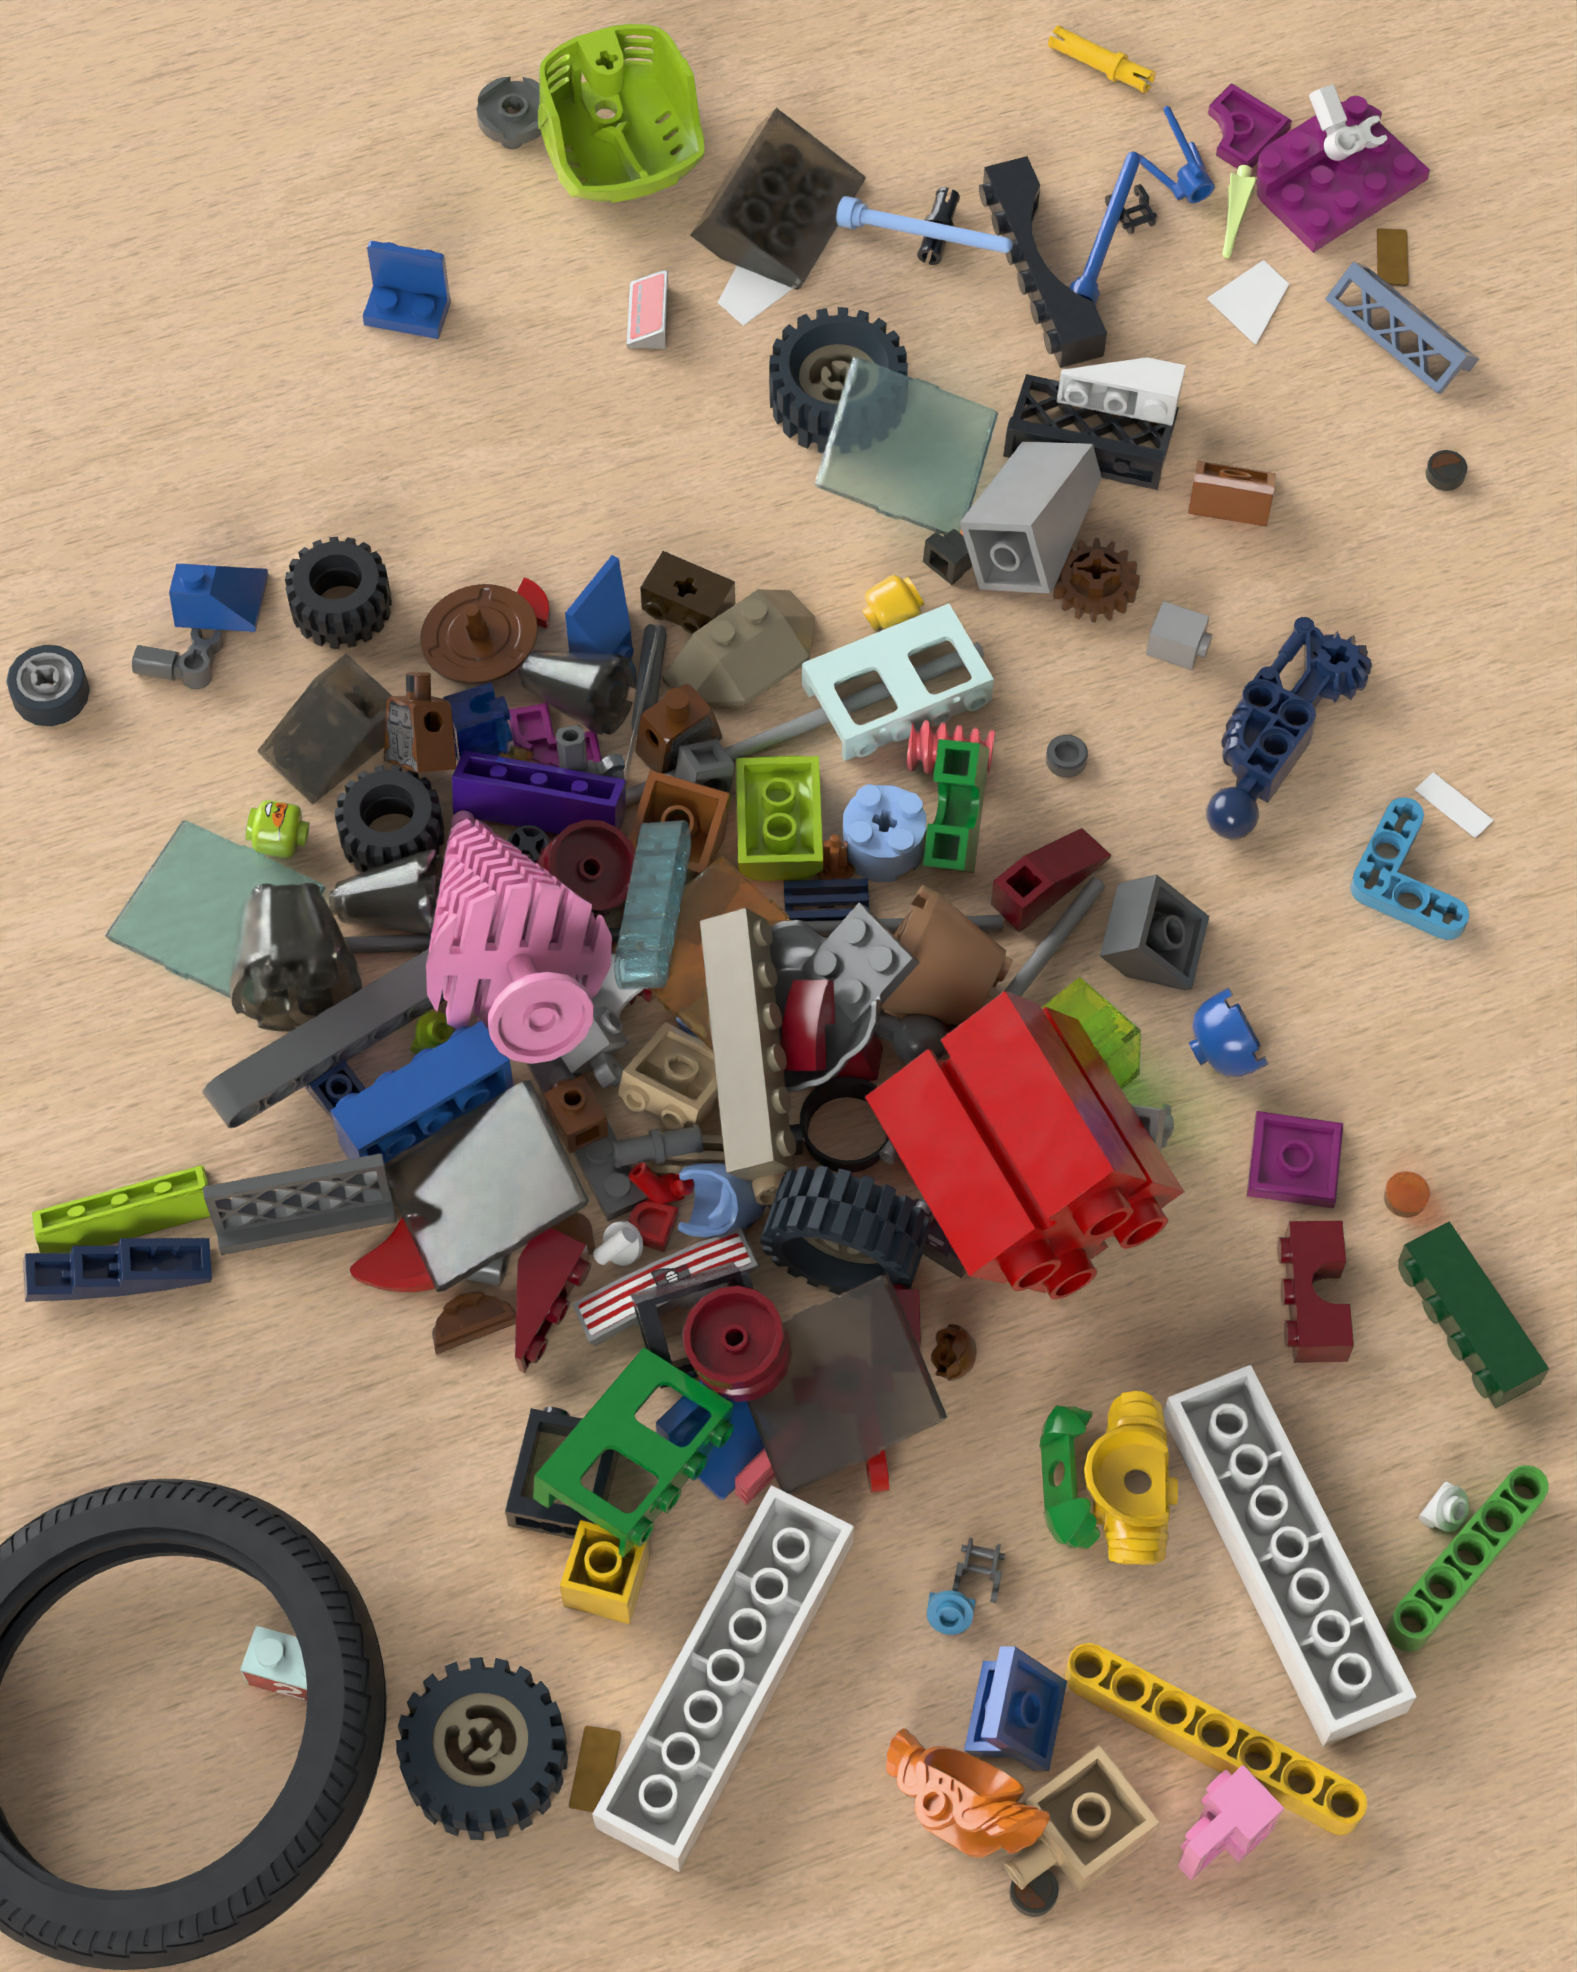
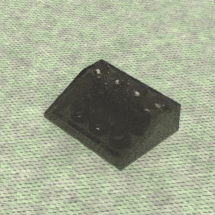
[690,107,866,290]

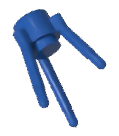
[1139,106,1215,203]

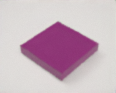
[1246,1111,1344,1209]

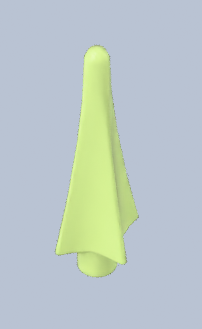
[1222,165,1257,259]

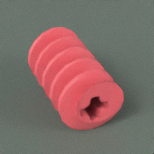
[906,720,995,774]

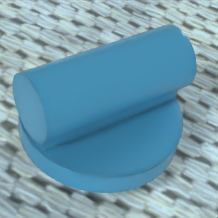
[927,1590,976,1635]

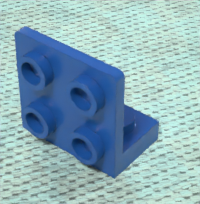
[363,241,451,339]
[656,1380,781,1500]

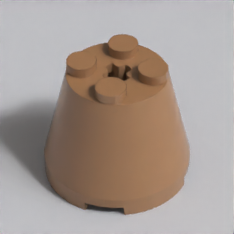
[881,885,1013,1026]

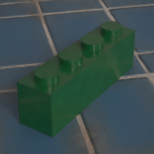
[1398,1221,1549,1409]

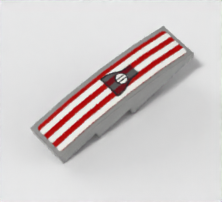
[573,1227,760,1346]

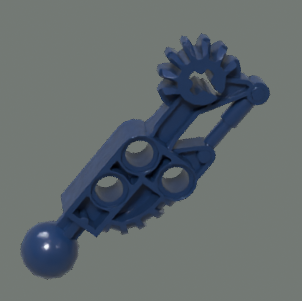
[1206,617,1372,840]

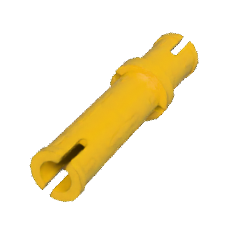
[1048,25,1156,93]

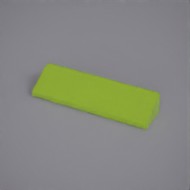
[32,1165,210,1253]

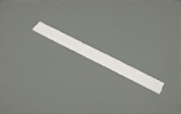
[624,633,658,780]

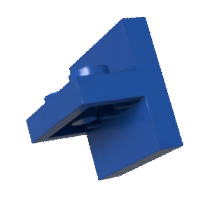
[964,1646,1067,1771]

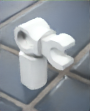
[1309,84,1387,161]

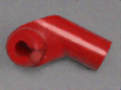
[629,1163,694,1204]

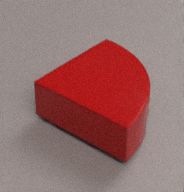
[517,577,550,628]

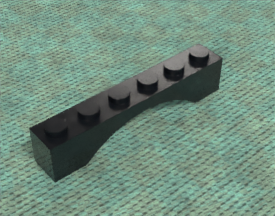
[979,156,1107,368]

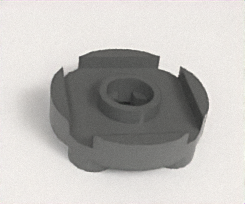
[476,76,542,149]

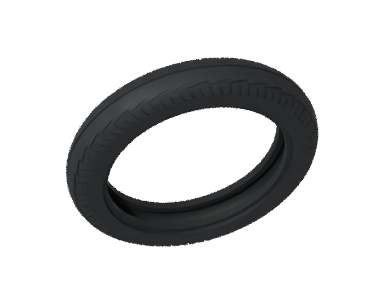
[0,1479,387,1970]

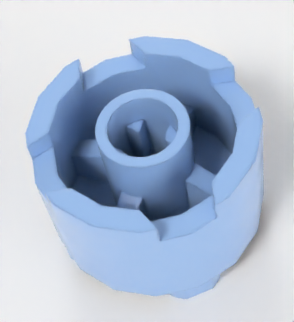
[843,784,926,882]

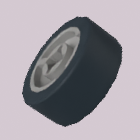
[6,645,90,727]

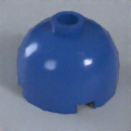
[1189,988,1269,1077]

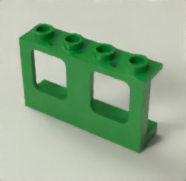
[533,1347,735,1558]

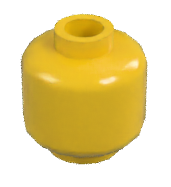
[862,575,925,631]

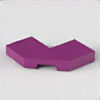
[507,703,602,767]

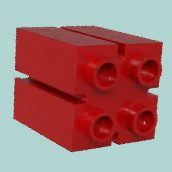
[865,991,1185,1300]

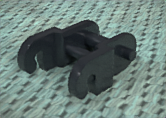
[1105,184,1157,234]

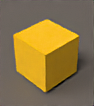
[560,1520,650,1624]

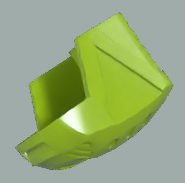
[538,24,705,203]

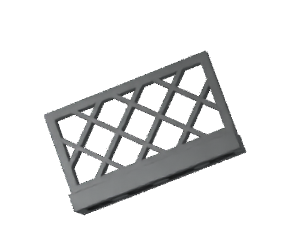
[203,1153,396,1255]

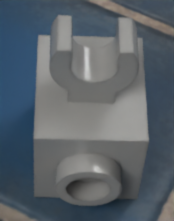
[561,1007,628,1088]

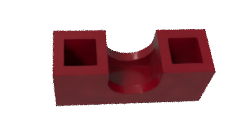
[1277,1220,1354,1363]

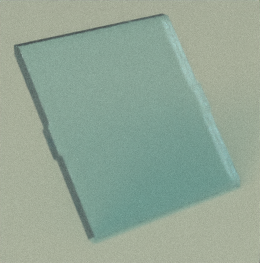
[815,358,998,536]
[105,820,326,1005]

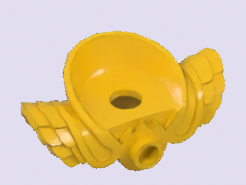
[1084,1391,1178,1565]

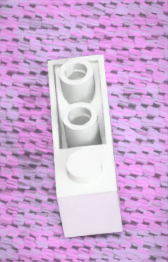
[1057,357,1186,426]

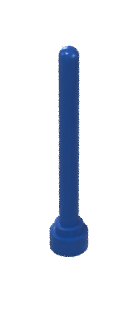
[1069,151,1141,306]

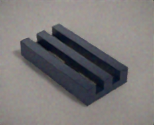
[784,878,870,921]

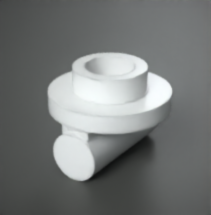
[593,1221,643,1266]
[1418,1482,1469,1532]

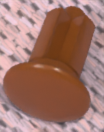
[817,834,854,880]

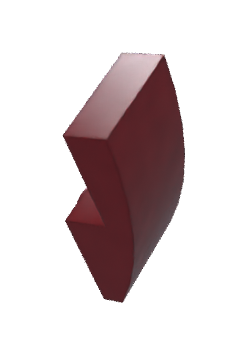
[781,980,835,1071]

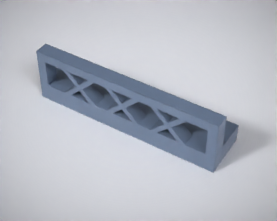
[1325,261,1479,394]

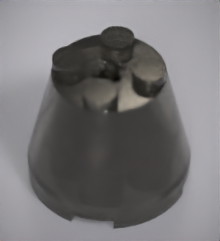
[230,882,362,1032]

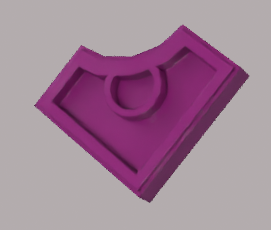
[1208,83,1292,169]

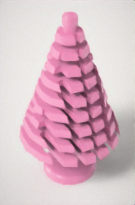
[426,810,612,1064]

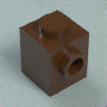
[544,1075,608,1154]

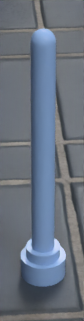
[836,196,1013,253]

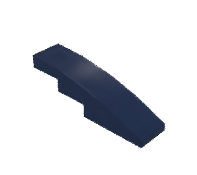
[23,1238,212,1302]

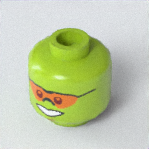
[246,800,310,858]

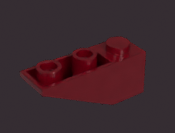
[991,828,1111,932]
[515,1222,592,1373]

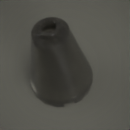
[518,650,637,735]
[329,850,444,935]

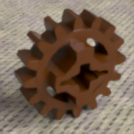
[1053,538,1140,623]

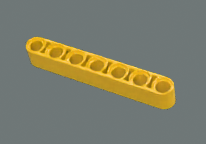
[1065,1643,1368,1835]

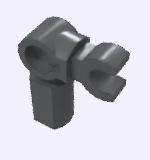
[132,628,223,689]
[556,725,627,784]

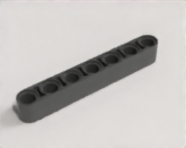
[203,949,446,1129]

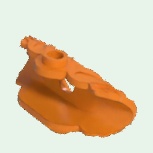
[886,1728,1050,1858]

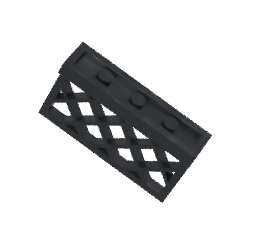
[1003,374,1179,490]

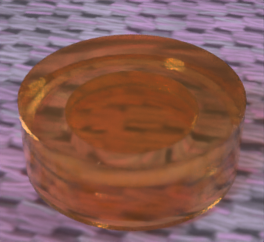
[1384,1171,1430,1218]

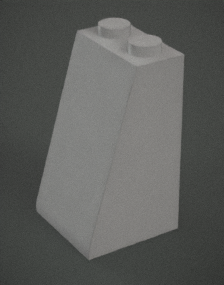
[960,442,1102,594]

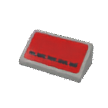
[627,270,669,349]

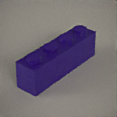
[452,750,626,834]

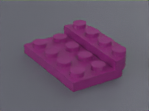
[1256,96,1430,253]

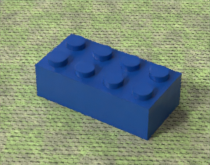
[330,1020,515,1174]

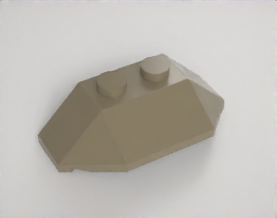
[663,589,815,707]

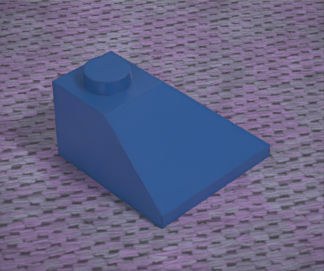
[565,555,634,680]
[169,563,269,632]

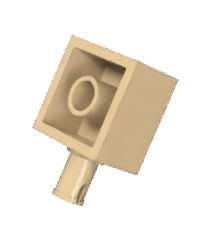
[1004,1745,1160,1893]

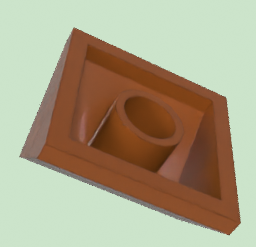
[1188,460,1276,527]
[629,770,731,875]

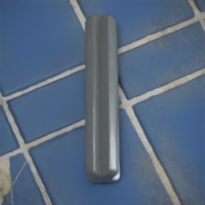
[631,624,667,734]

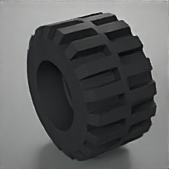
[285,536,392,649]
[335,765,445,881]

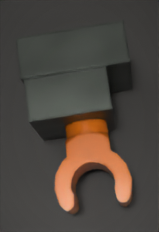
[923,528,972,585]

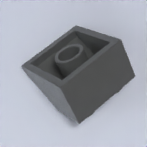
[1100,874,1209,991]

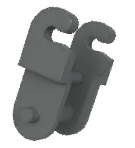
[952,1538,1005,1603]

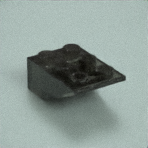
[258,653,392,805]

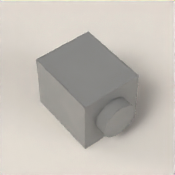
[1146,601,1213,670]

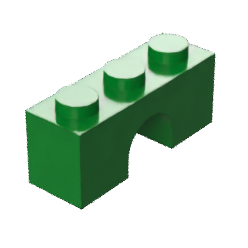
[923,739,990,873]

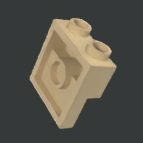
[618,1022,718,1130]

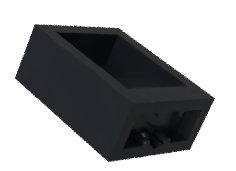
[630,1262,754,1389]
[505,1407,619,1539]

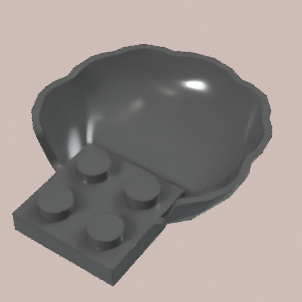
[770,903,920,1093]

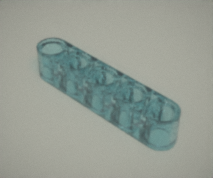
[614,820,691,990]

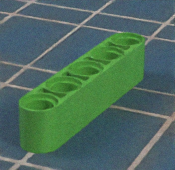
[1387,1465,1549,1652]

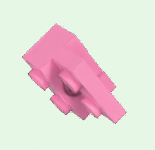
[1178,1765,1284,1880]

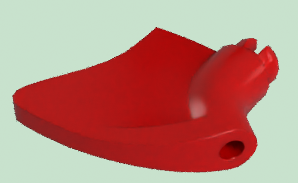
[350,1212,464,1293]

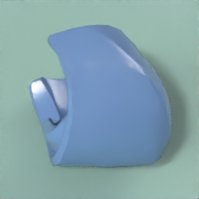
[678,1163,767,1238]

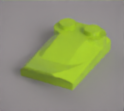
[736,756,823,881]

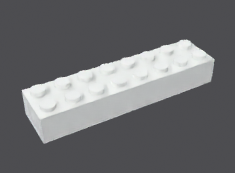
[1164,1365,1417,1747]
[592,1485,854,1872]

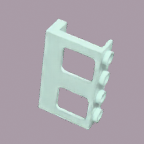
[802,603,994,761]

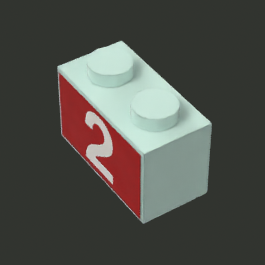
[240,1626,307,1701]

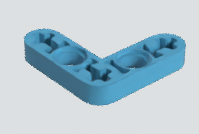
[1350,797,1469,940]

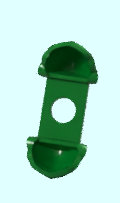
[1039,1405,1100,1549]

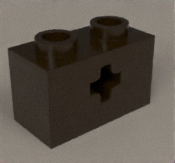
[640,551,736,635]

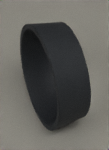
[800,1077,889,1173]

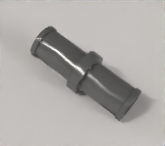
[611,1125,703,1168]

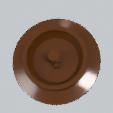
[420,584,538,684]

